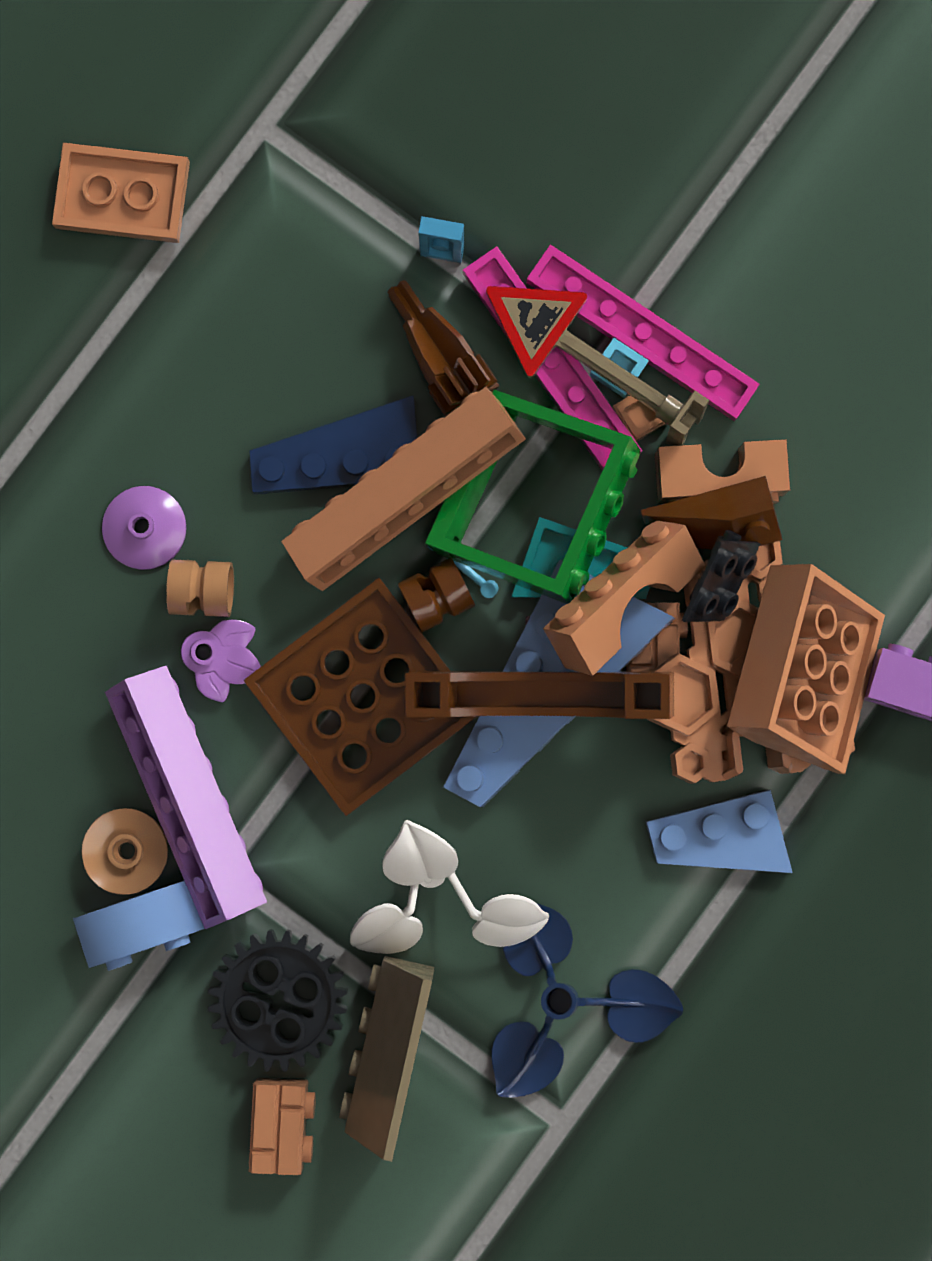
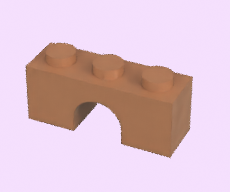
[655,439,790,503]

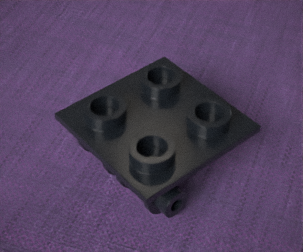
[682,530,760,622]

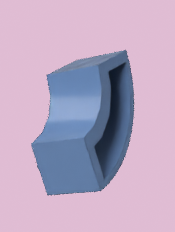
[73,881,205,971]

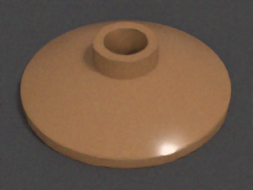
[82,808,168,895]

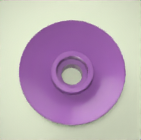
[102,486,187,570]

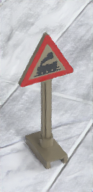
[486,286,709,446]

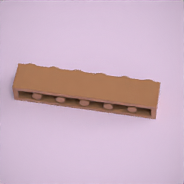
[281,387,526,591]

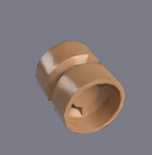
[166,560,234,617]

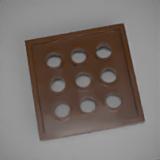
[243,578,477,816]

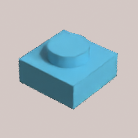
[590,338,649,398]

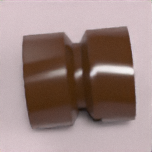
[398,557,475,633]

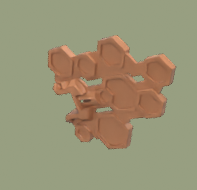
[647,541,855,784]

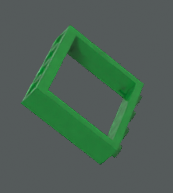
[425,390,641,604]

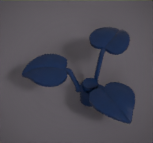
[492,904,683,1097]

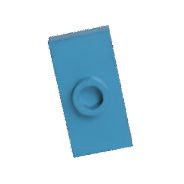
[418,216,464,263]

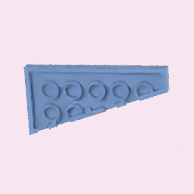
[444,560,676,807]

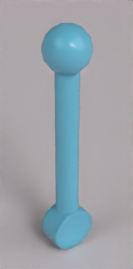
[427,545,499,598]

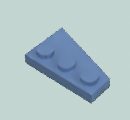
[645,790,793,873]

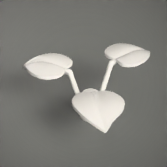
[350,820,549,954]

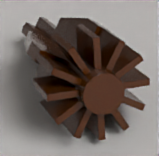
[387,280,499,417]

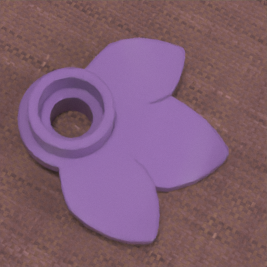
[181,620,261,702]

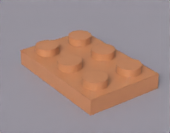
[52,143,190,243]

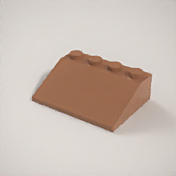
[727,564,885,774]

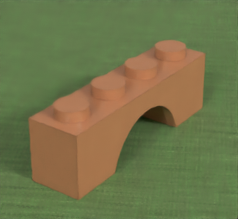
[543,520,705,676]

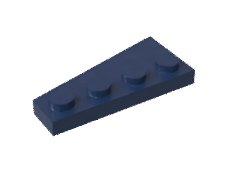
[249,395,417,495]

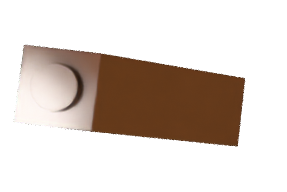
[641,476,783,550]

